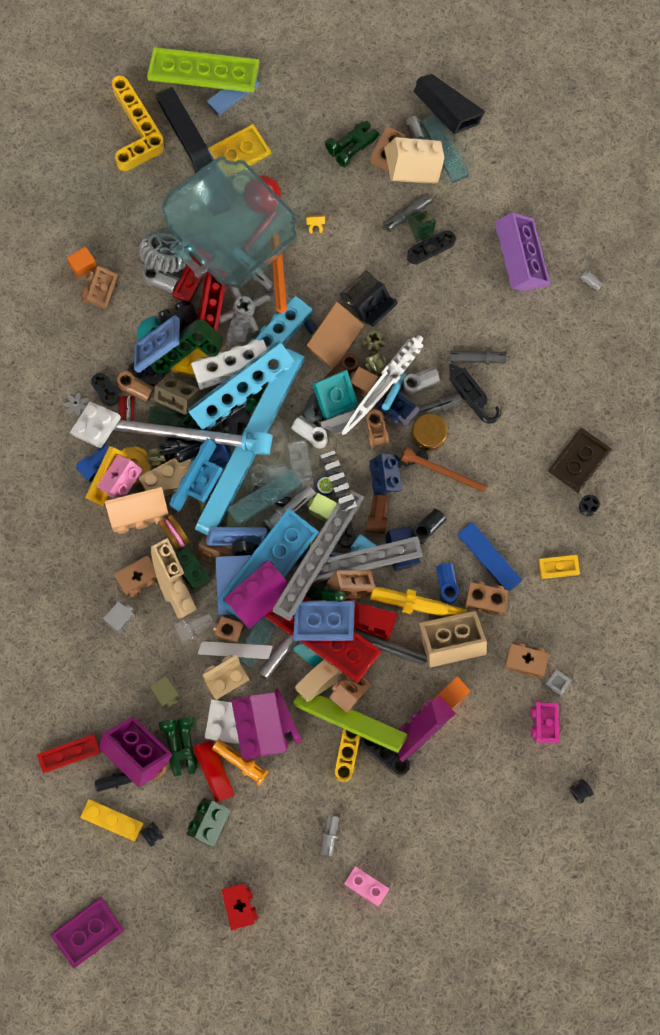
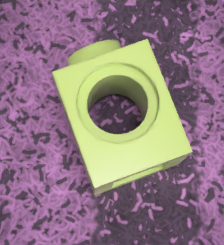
[307,493,338,523]

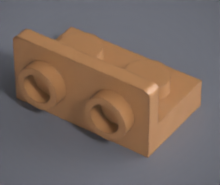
[81,266,118,309]

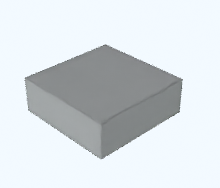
[544,669,572,696]

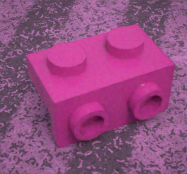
[530,701,559,743]

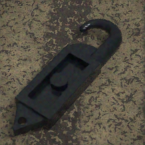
[449,363,501,424]

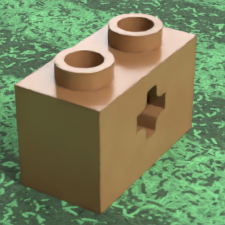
[114,555,158,598]
[504,642,549,679]

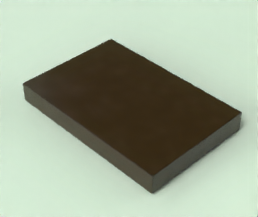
[548,427,612,494]

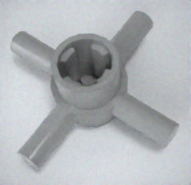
[219,283,271,334]

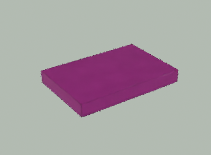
[50,897,125,969]

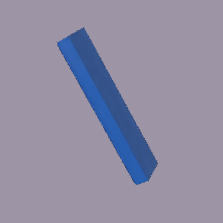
[457,522,522,592]

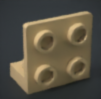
[202,655,250,700]

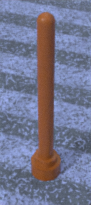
[400,447,486,492]

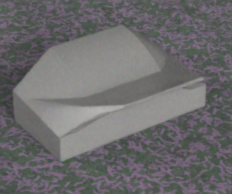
[318,408,356,434]

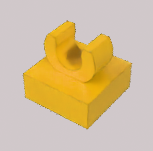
[306,215,325,233]

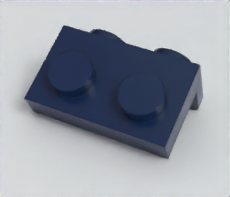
[376,393,420,427]
[369,454,402,495]

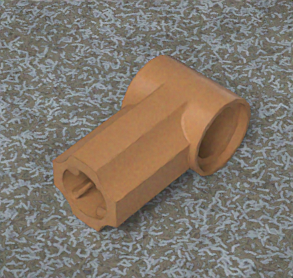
[117,371,155,402]

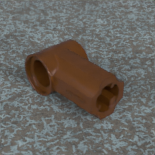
[324,353,358,378]
[366,495,389,535]

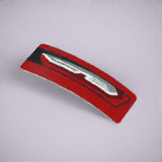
[119,396,135,421]

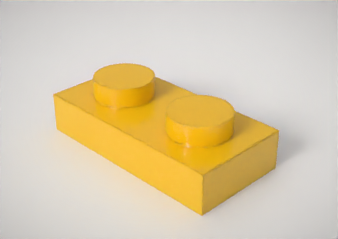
[538,555,580,579]

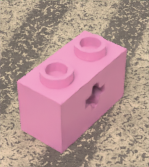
[97,455,143,499]
[344,867,389,907]

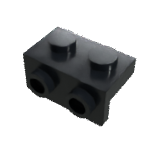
[353,281,398,327]
[155,301,197,333]

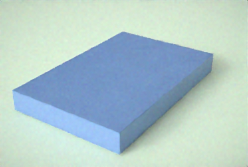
[134,315,180,373]
[216,555,251,615]
[293,601,355,641]

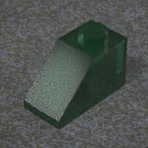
[408,211,436,242]

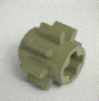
[363,329,385,352]
[363,352,388,375]
[147,444,171,468]

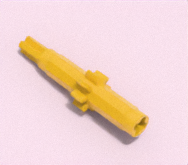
[370,587,467,617]

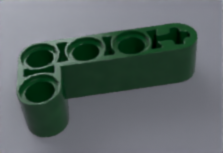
[152,320,223,373]

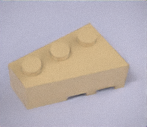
[138,457,194,496]

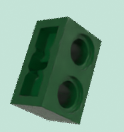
[176,547,210,593]

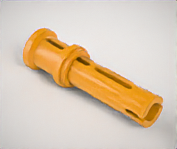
[212,739,269,786]

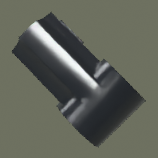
[412,508,447,544]

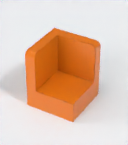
[67,247,97,279]

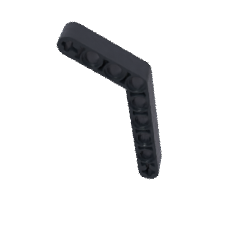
[155,87,230,217]

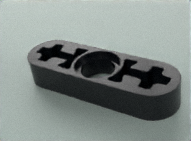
[407,231,456,265]

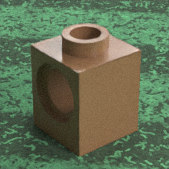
[349,367,379,397]
[213,616,244,643]

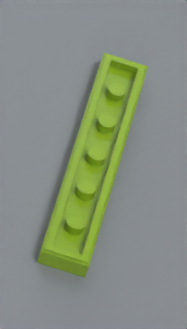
[293,694,407,753]

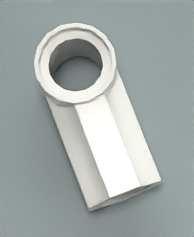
[291,415,328,449]

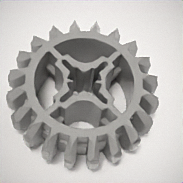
[139,231,189,274]

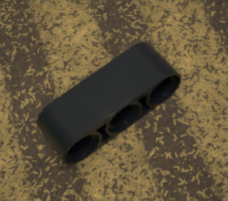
[361,737,410,777]

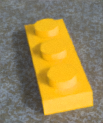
[85,446,127,506]
[80,799,144,842]

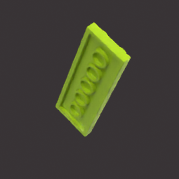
[147,47,259,93]

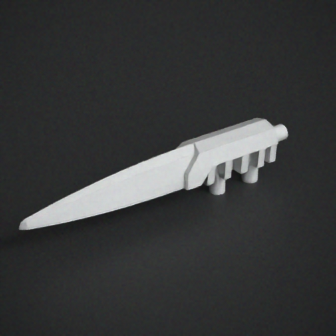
[342,335,424,435]

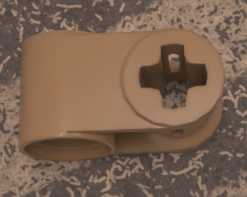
[366,410,389,448]

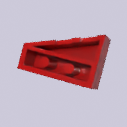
[344,599,398,641]

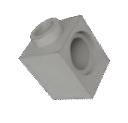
[103,601,135,635]

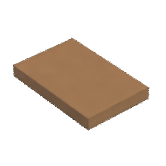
[304,302,364,369]

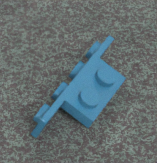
[169,438,223,512]

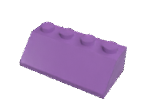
[495,212,551,291]

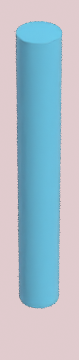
[382,372,406,410]

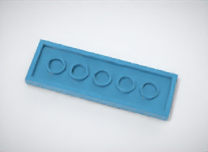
[217,508,319,619]

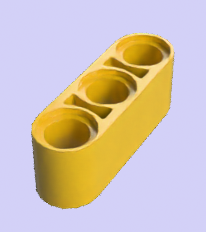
[335,729,360,782]

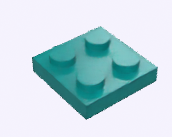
[312,370,359,419]

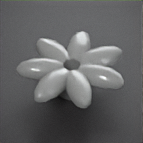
[64,393,88,416]

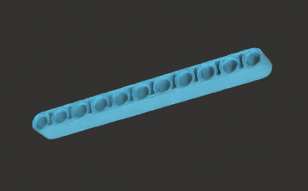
[195,348,305,535]

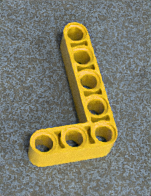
[112,76,165,171]

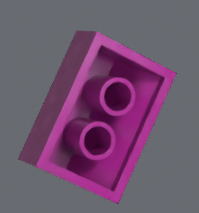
[224,560,288,629]
[231,692,287,760]
[398,696,456,762]
[99,716,172,788]

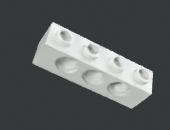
[191,340,271,390]

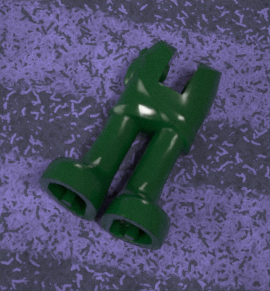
[324,121,379,168]
[158,717,197,777]

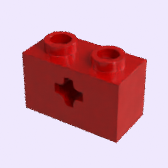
[221,883,258,930]

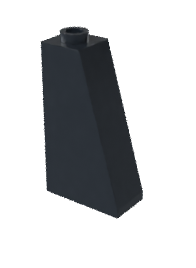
[413,74,485,134]

